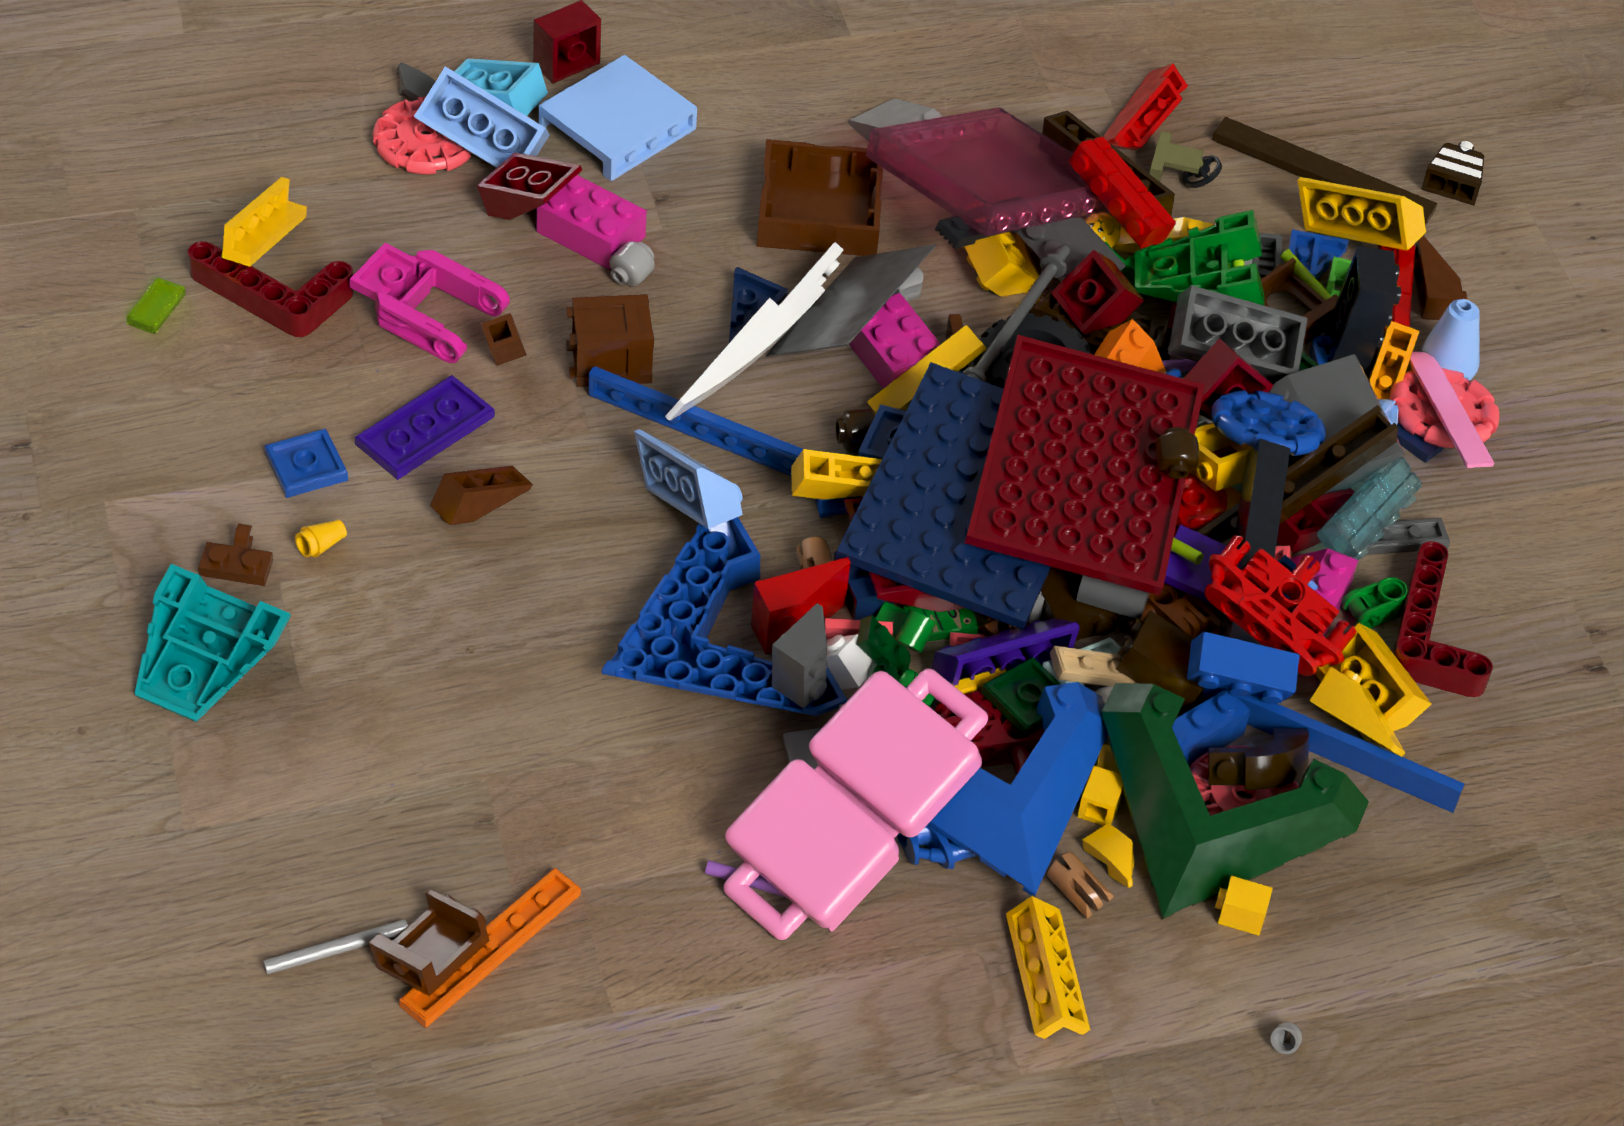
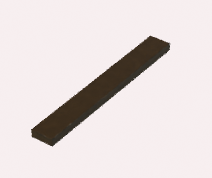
[1212,116,1438,226]

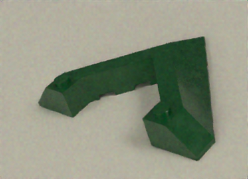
[1101,683,1369,920]

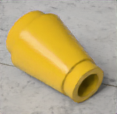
[295,519,347,558]

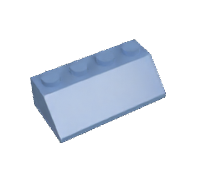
[414,66,550,168]
[634,429,743,529]

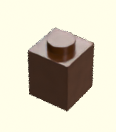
[481,313,527,366]

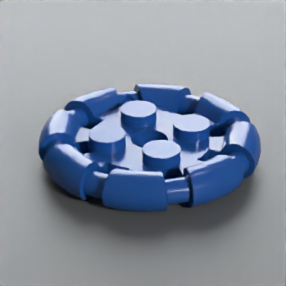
[1211,390,1326,456]

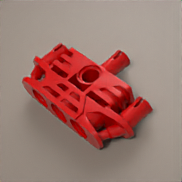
[1205,535,1357,676]

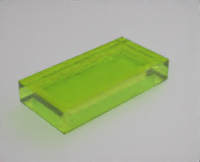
[126,277,186,334]

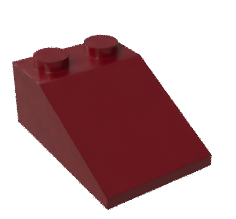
[477,152,582,220]

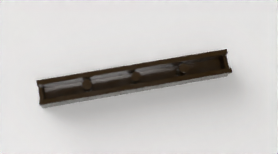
[1197,405,1398,546]

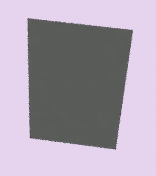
[766,244,937,357]

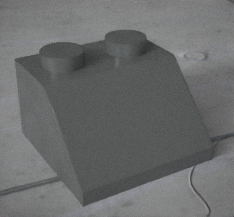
[772,603,828,709]

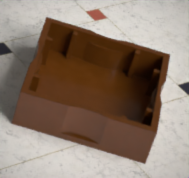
[757,139,884,256]

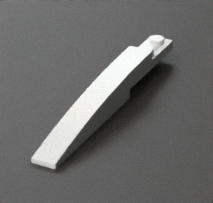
[665,242,844,421]

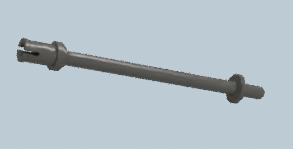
[962,244,1070,383]

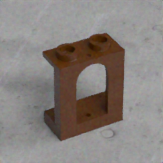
[1261,258,1338,346]

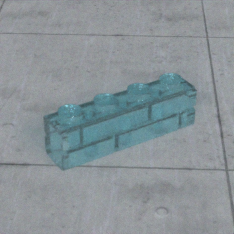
[1317,457,1422,560]

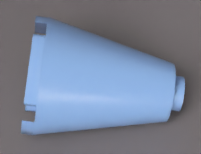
[1419,299,1480,380]

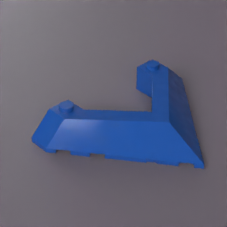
[602,517,848,716]
[928,682,1108,897]

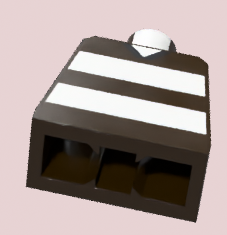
[1421,141,1484,206]

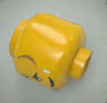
[1085,212,1121,249]

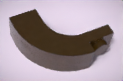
[1208,728,1309,790]

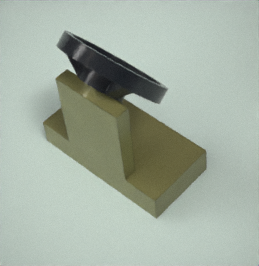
[1149,131,1222,188]

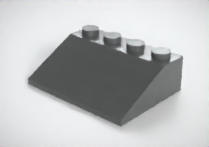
[1269,354,1405,495]

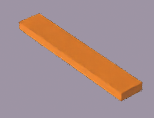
[399,868,581,1028]

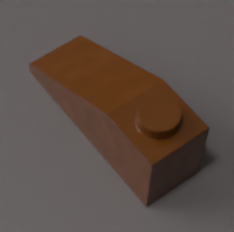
[1414,235,1467,320]
[430,465,533,525]

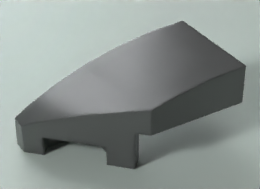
[396,63,436,101]

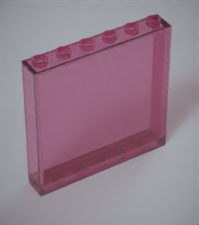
[866,107,1109,236]

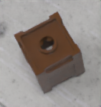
[566,294,654,387]

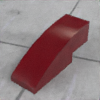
[1277,488,1371,554]

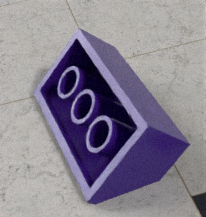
[931,618,1080,686]

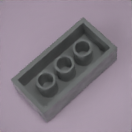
[1168,285,1308,383]

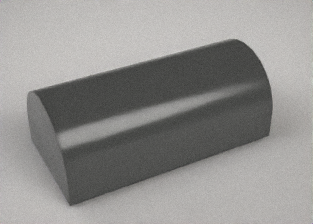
[1076,575,1150,620]

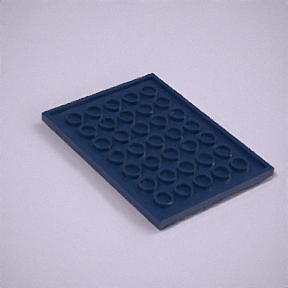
[835,362,1051,630]

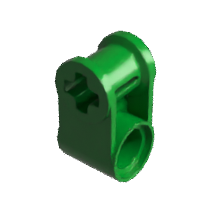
[1341,577,1407,629]

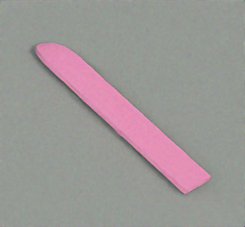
[1409,351,1494,468]

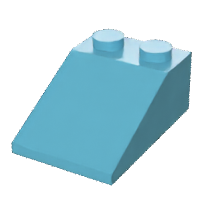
[454,59,548,116]

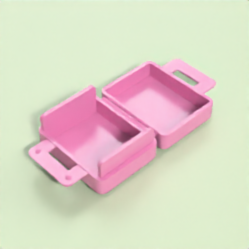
[724,669,988,940]

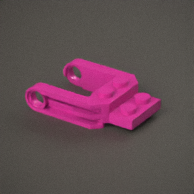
[349,242,510,363]

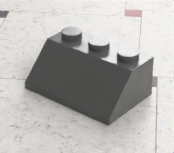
[1017,208,1126,284]

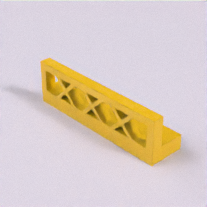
[222,177,307,267]
[1006,896,1091,1039]

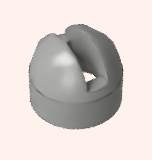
[1271,1022,1302,1054]

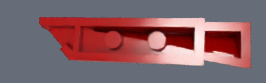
[1103,63,1188,150]

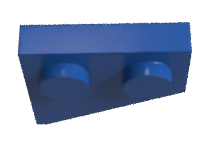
[1288,229,1349,280]

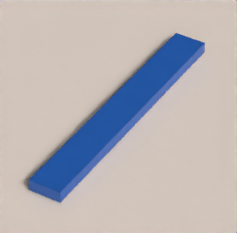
[588,366,803,476]
[1200,687,1465,813]

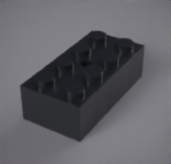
[1325,246,1401,374]

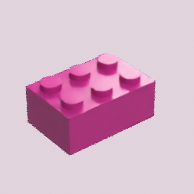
[537,175,647,270]
[849,293,941,389]

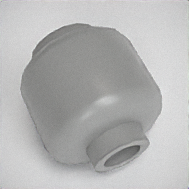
[609,241,655,287]

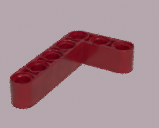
[188,241,354,337]
[1393,541,1493,697]

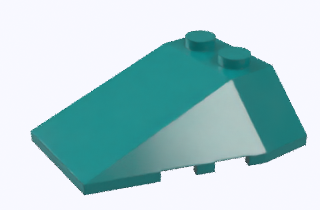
[134,564,291,722]

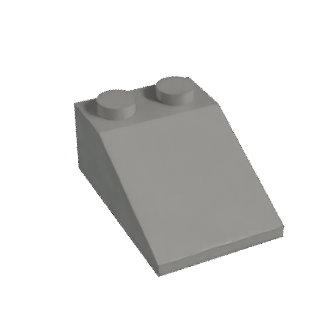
[849,98,953,173]

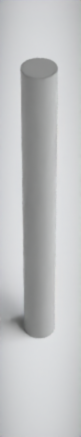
[263,919,408,975]

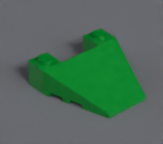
[1135,210,1265,306]

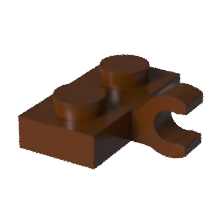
[198,523,273,586]

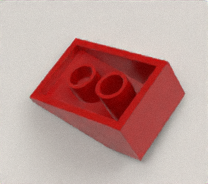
[751,557,851,655]

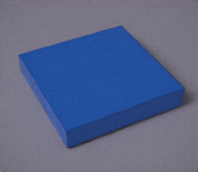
[264,428,348,498]

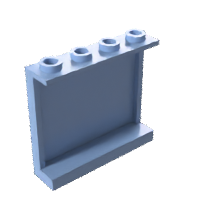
[539,55,697,181]

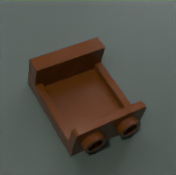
[369,889,489,996]

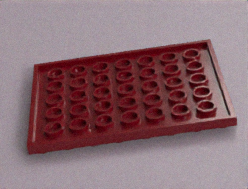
[965,335,1205,596]

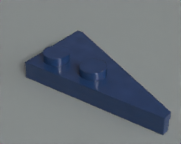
[729,267,788,343]

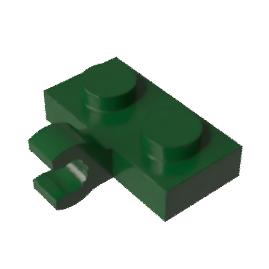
[857,615,911,679]

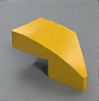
[1082,823,1135,888]

